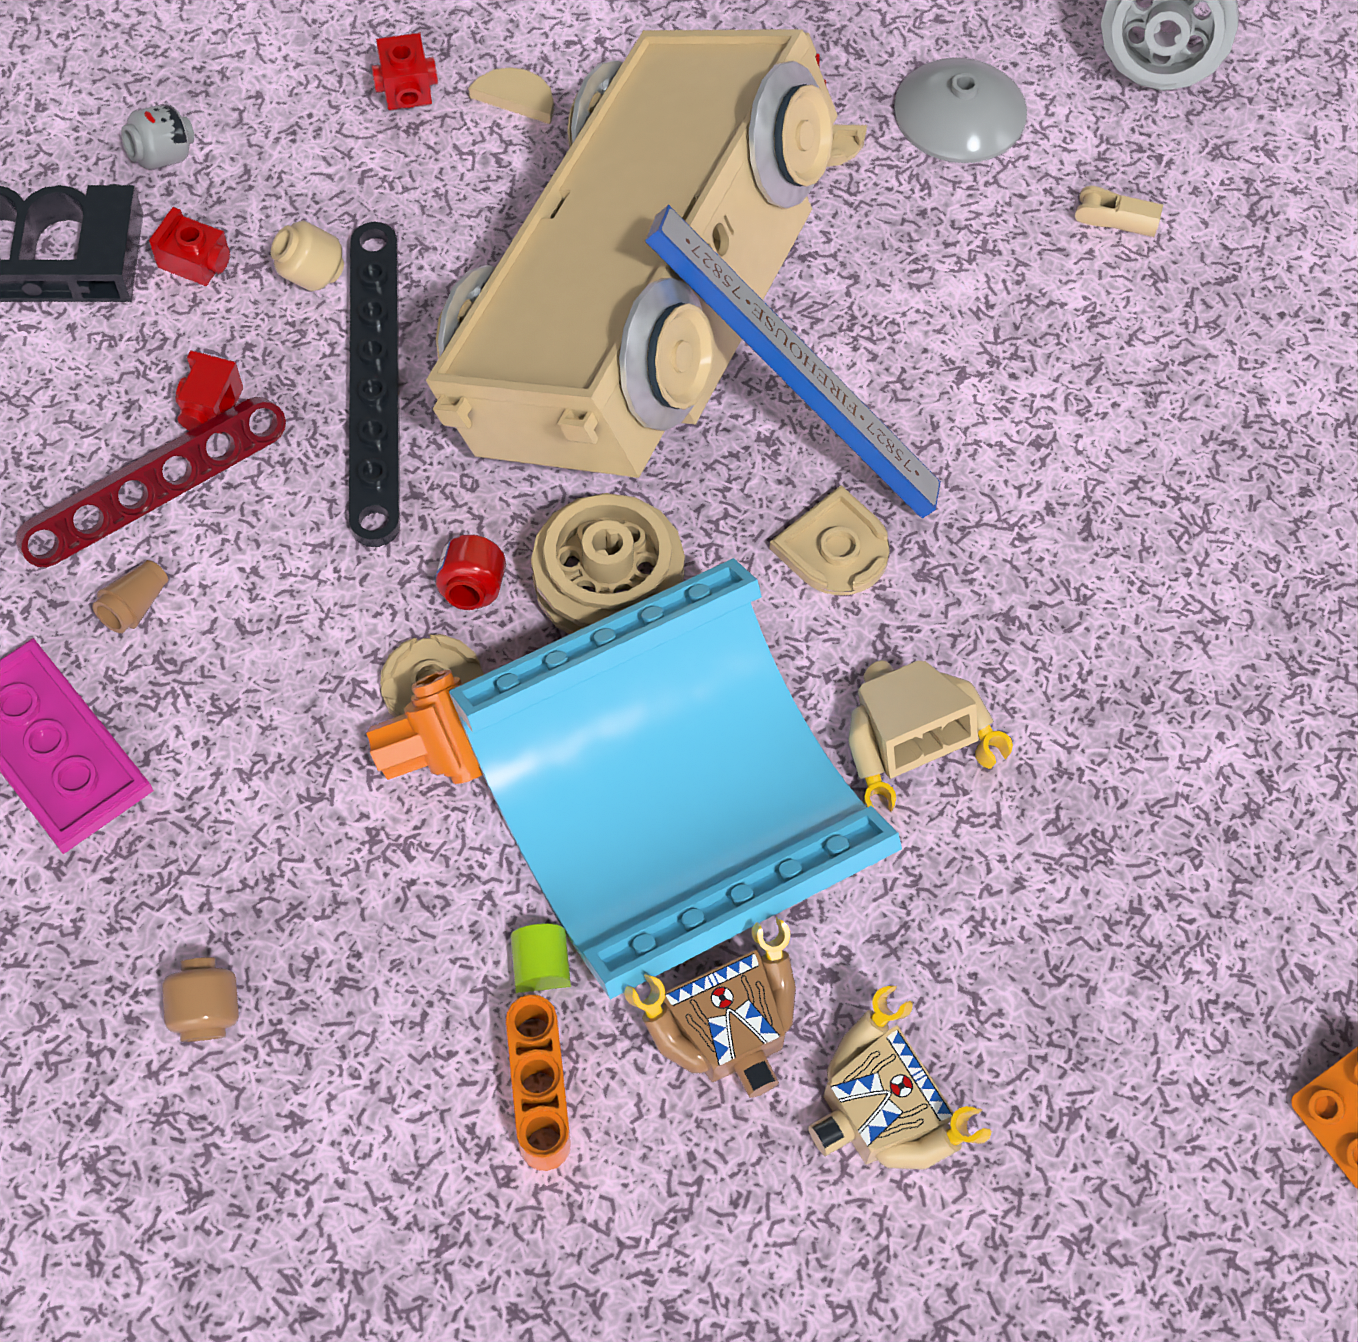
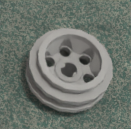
[1101,0,1239,91]

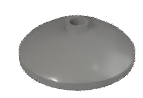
[894,57,1027,163]

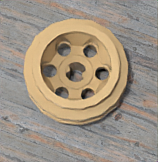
[531,493,685,634]

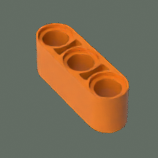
[506,995,571,1171]

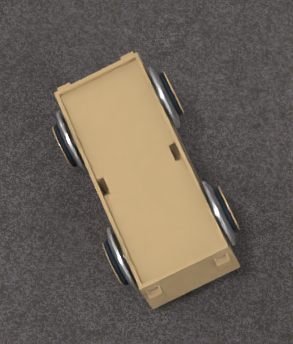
[426,29,838,478]

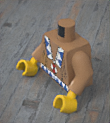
[624,917,796,1098]

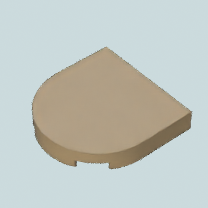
[769,485,890,595]

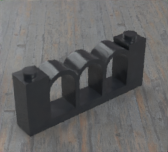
[0,184,143,302]

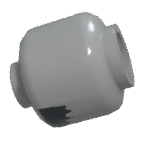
[121,104,194,170]

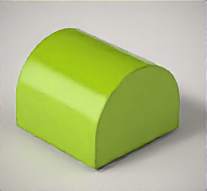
[511,924,571,993]

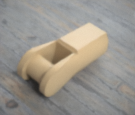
[1075,186,1163,237]

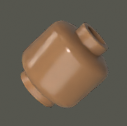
[162,957,239,1042]

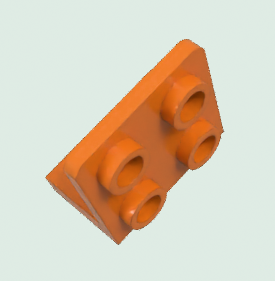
[1291,1047,1358,1189]

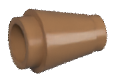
[93,560,168,633]

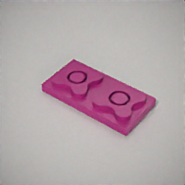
[0,638,154,854]

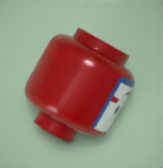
[435,535,507,610]

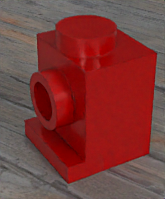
[149,207,230,287]
[176,350,243,434]

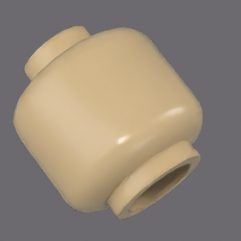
[271,221,344,291]

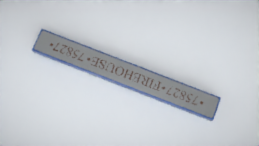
[645,205,941,519]

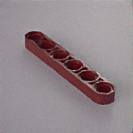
[16,397,286,568]

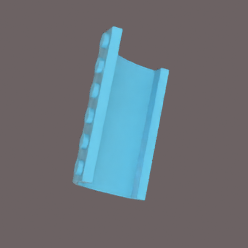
[449,558,902,1000]

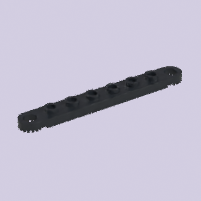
[349,222,400,547]

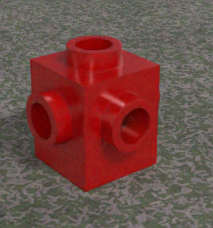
[371,33,438,110]

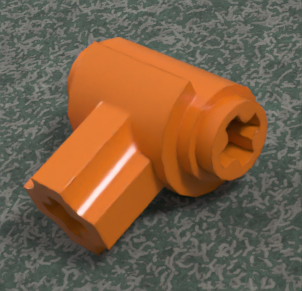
[366,670,483,784]

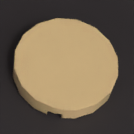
[381,634,484,717]

